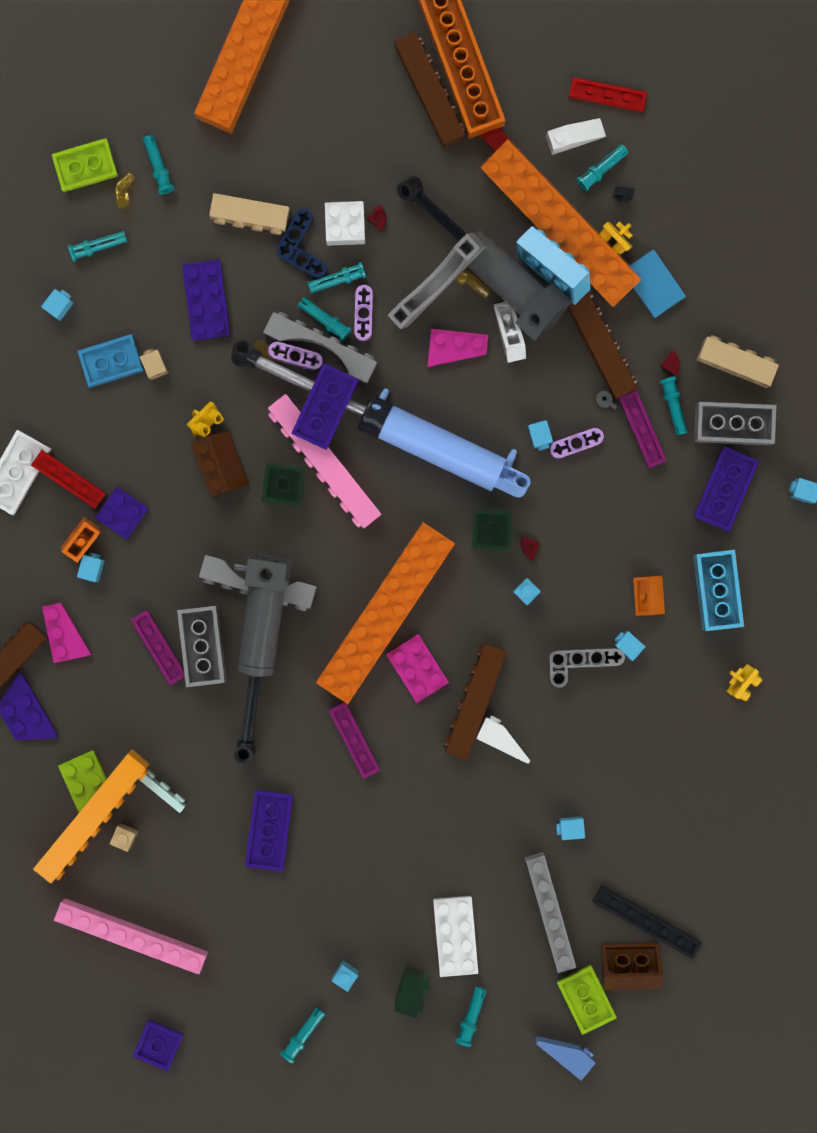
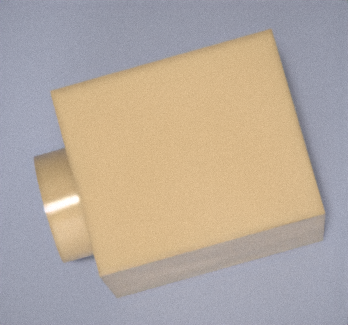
[140,348,169,380]
[110,824,138,852]

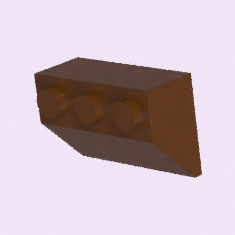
[191,431,249,498]
[601,943,663,990]

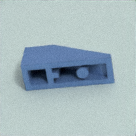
[535,1036,596,1081]

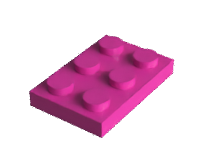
[386,634,449,703]

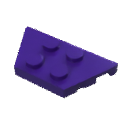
[0,672,59,740]

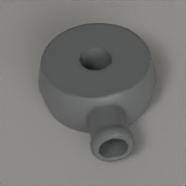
[595,390,618,410]

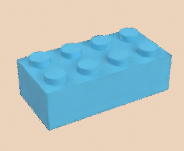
[516,226,590,305]
[693,550,744,631]

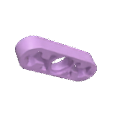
[354,285,373,341]
[267,342,323,371]
[550,428,604,459]

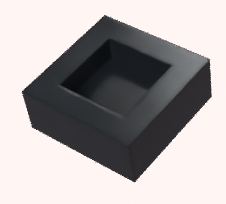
[612,186,635,202]

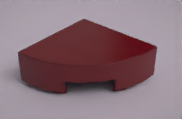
[367,204,386,232]
[660,350,680,377]
[521,536,540,560]

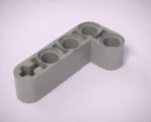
[548,648,625,688]

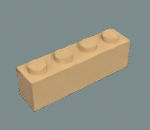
[209,193,290,235]
[696,335,779,388]

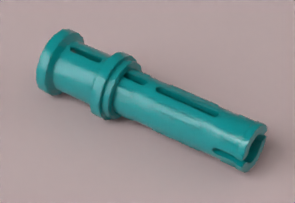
[142,135,175,194]
[576,144,629,192]
[68,230,127,262]
[308,262,366,294]
[298,297,352,342]
[659,376,688,436]
[455,986,487,1047]
[280,1007,326,1064]

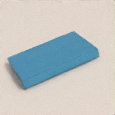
[630,249,686,319]
[77,334,144,388]

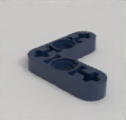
[276,209,327,279]

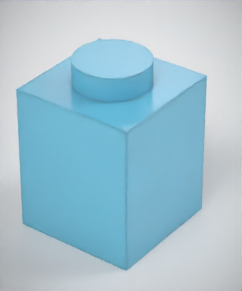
[41,289,74,321]
[527,420,553,451]
[789,478,817,504]
[77,552,105,582]
[513,578,541,605]
[614,631,646,661]
[556,816,585,840]
[332,961,359,992]

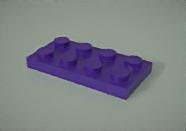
[182,260,231,341]
[291,363,359,450]
[693,446,759,532]
[245,789,293,872]

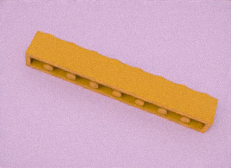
[33,750,150,883]

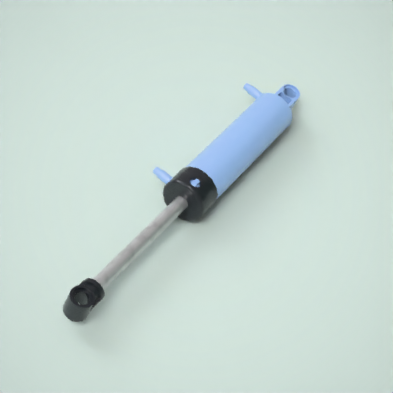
[231,340,531,497]

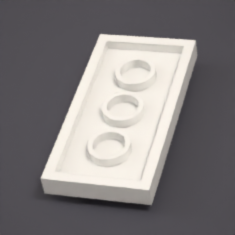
[0,430,52,515]
[433,896,478,977]

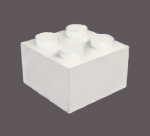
[325,201,365,246]

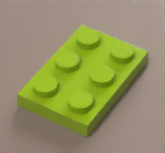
[51,138,118,192]
[58,750,107,812]
[556,965,617,1035]

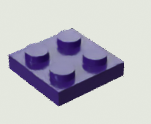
[95,487,149,540]
[132,1019,184,1071]

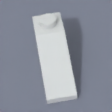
[546,118,606,155]
[493,302,526,363]
[476,715,530,764]

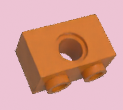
[61,517,101,563]

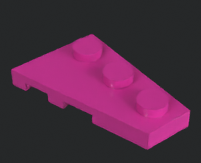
[427,329,488,368]
[42,603,92,663]

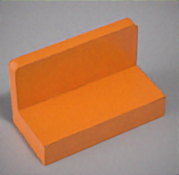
[633,576,665,616]

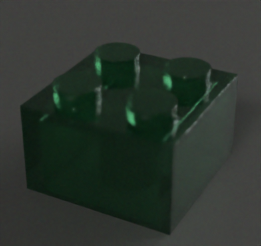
[262,463,306,507]
[471,509,513,551]
[394,965,430,1018]

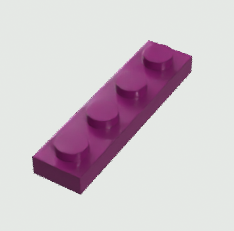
[618,390,667,469]
[131,610,185,685]
[328,702,380,779]

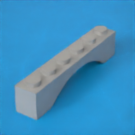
[388,232,486,329]
[263,311,377,385]
[199,555,317,611]
[524,852,576,973]

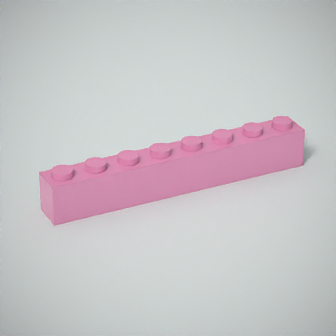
[268,394,382,529]
[54,898,208,974]

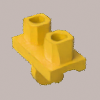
[600,222,633,254]
[187,401,224,439]
[726,664,762,701]

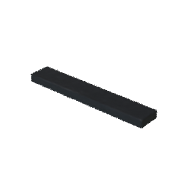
[592,885,702,959]

